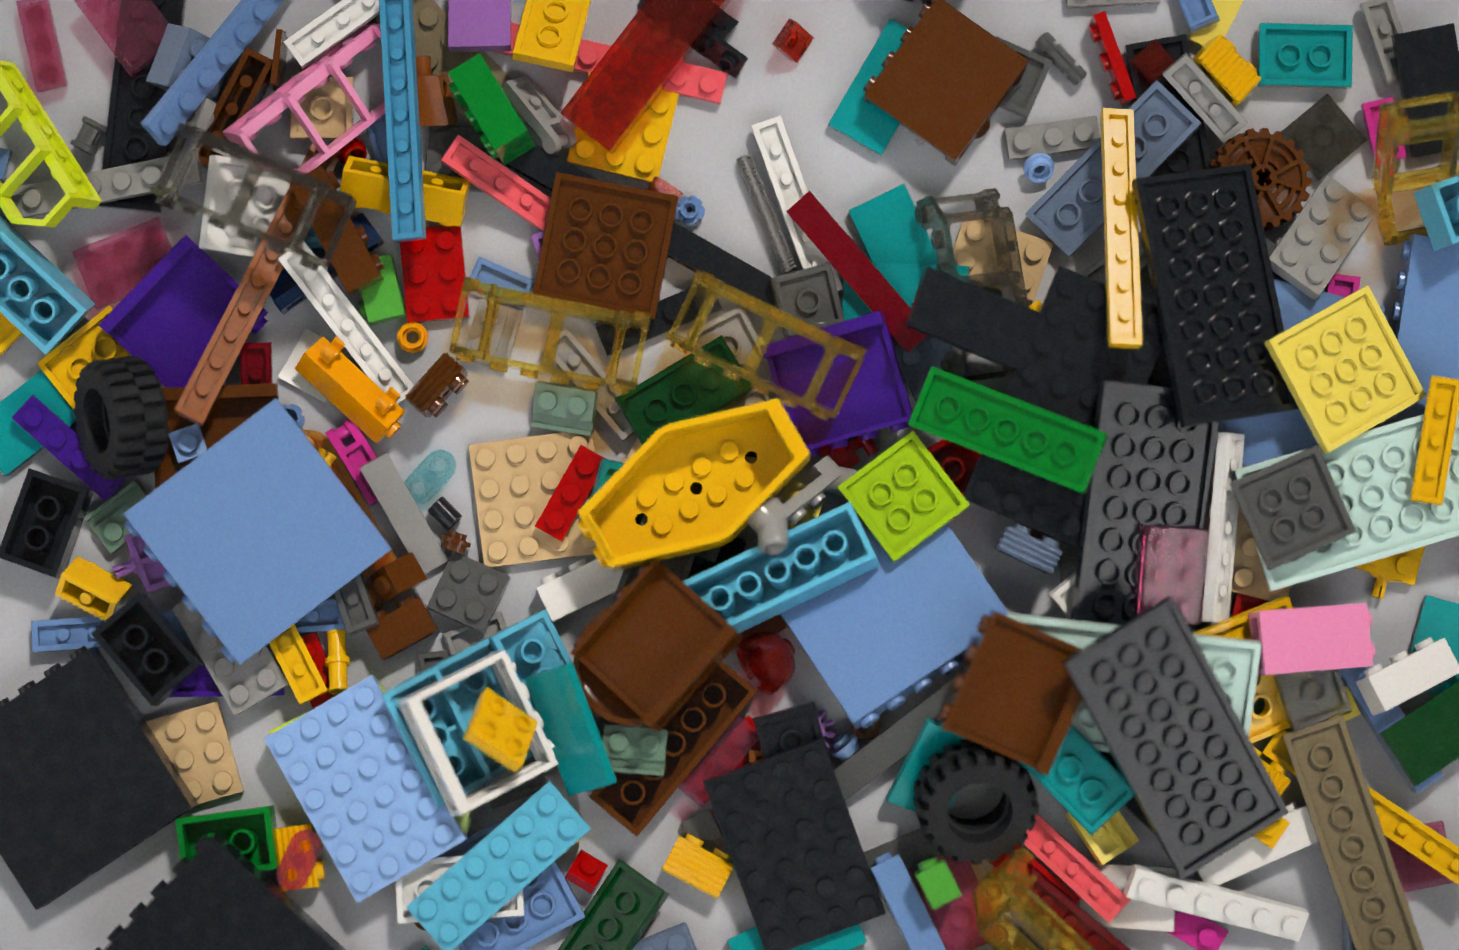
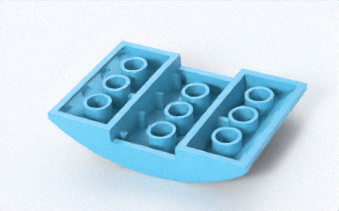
[381,609,573,808]

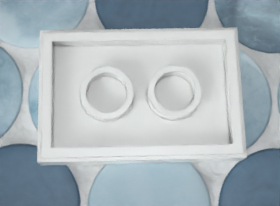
[1080,863,1177,932]

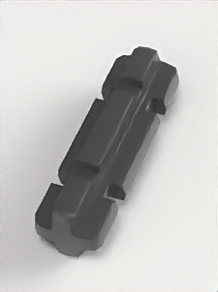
[1035,32,1087,85]

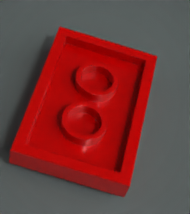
[400,226,470,323]

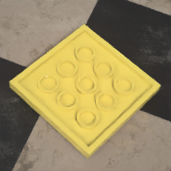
[1264,285,1427,454]

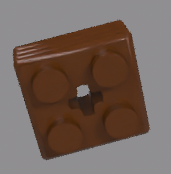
[406,353,469,418]

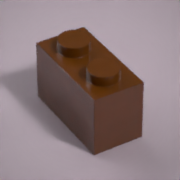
[366,595,440,661]

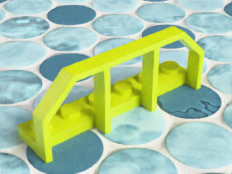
[0,60,102,228]

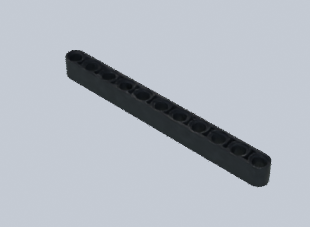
[495,144,780,320]

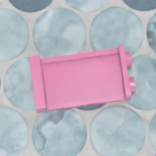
[1248,603,1375,675]

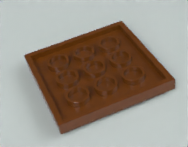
[533,172,679,319]

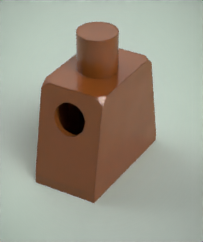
[416,56,458,126]

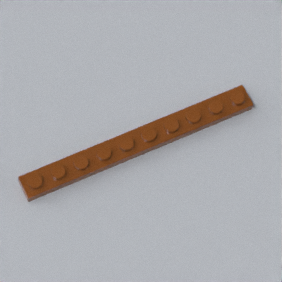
[173,143,339,426]

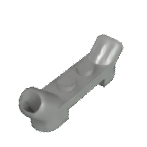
[747,455,858,555]

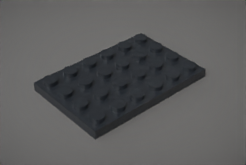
[703,737,886,950]

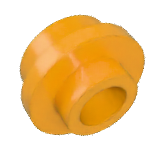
[397,322,428,353]

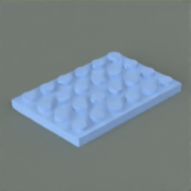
[264,675,468,903]

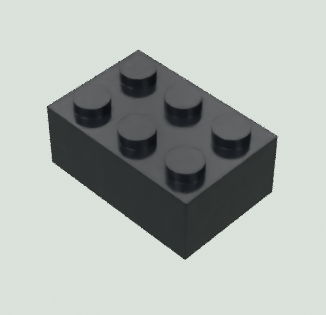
[0,468,94,579]
[91,593,205,707]

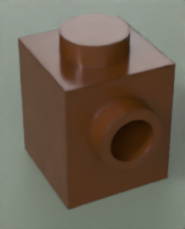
[370,552,427,603]

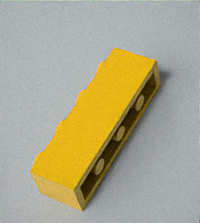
[340,156,470,227]

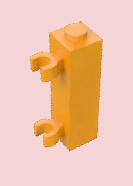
[294,336,406,444]

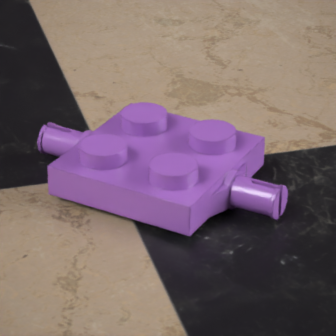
[112,533,171,595]

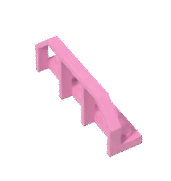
[223,22,385,177]

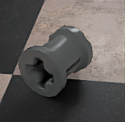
[70,116,107,156]

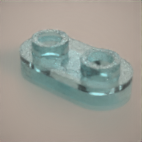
[404,450,457,504]

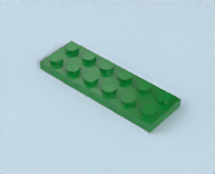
[908,366,1109,494]

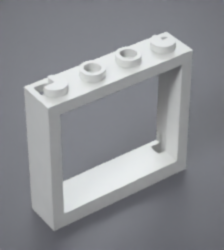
[397,650,558,816]

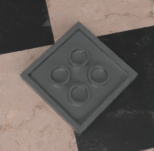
[1229,445,1356,570]

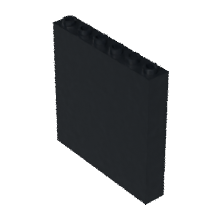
[0,646,199,910]
[95,831,346,950]

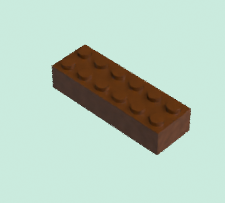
[588,661,758,837]

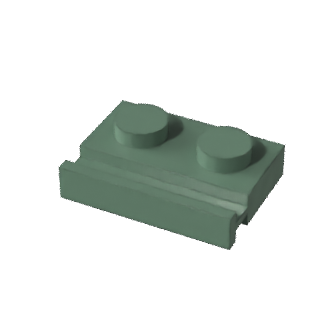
[531,381,598,436]
[84,481,147,554]
[603,725,668,776]

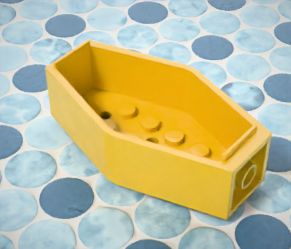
[577,398,810,572]

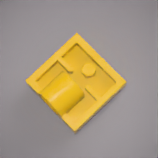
[464,688,538,772]

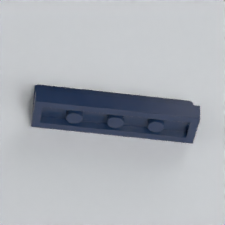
[270,213,384,314]

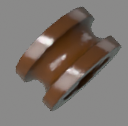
[852,720,880,739]

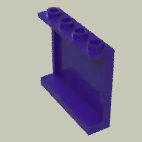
[99,234,268,388]
[760,311,913,456]

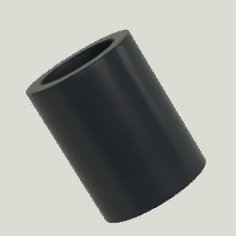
[428,496,462,531]

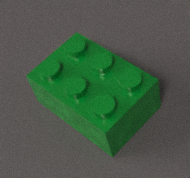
[448,53,536,165]
[175,805,279,871]

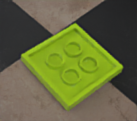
[837,431,970,563]

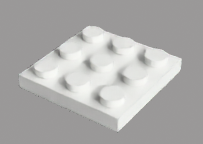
[199,155,295,258]

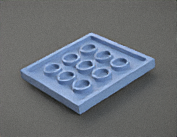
[438,814,585,950]

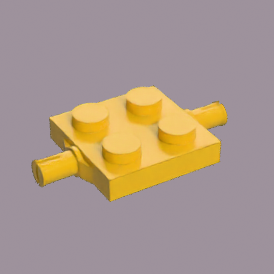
[1352,546,1425,599]

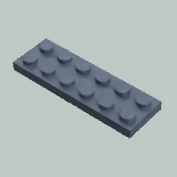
[1025,80,1202,258]

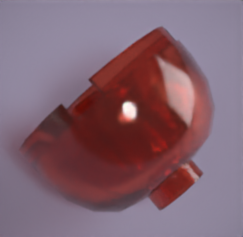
[736,631,795,695]

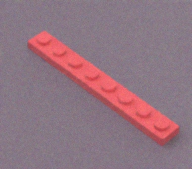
[492,23,728,105]

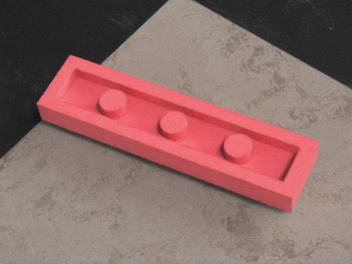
[440,134,551,232]
[1023,814,1131,923]

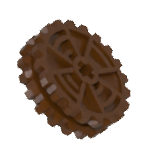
[1208,128,1312,232]

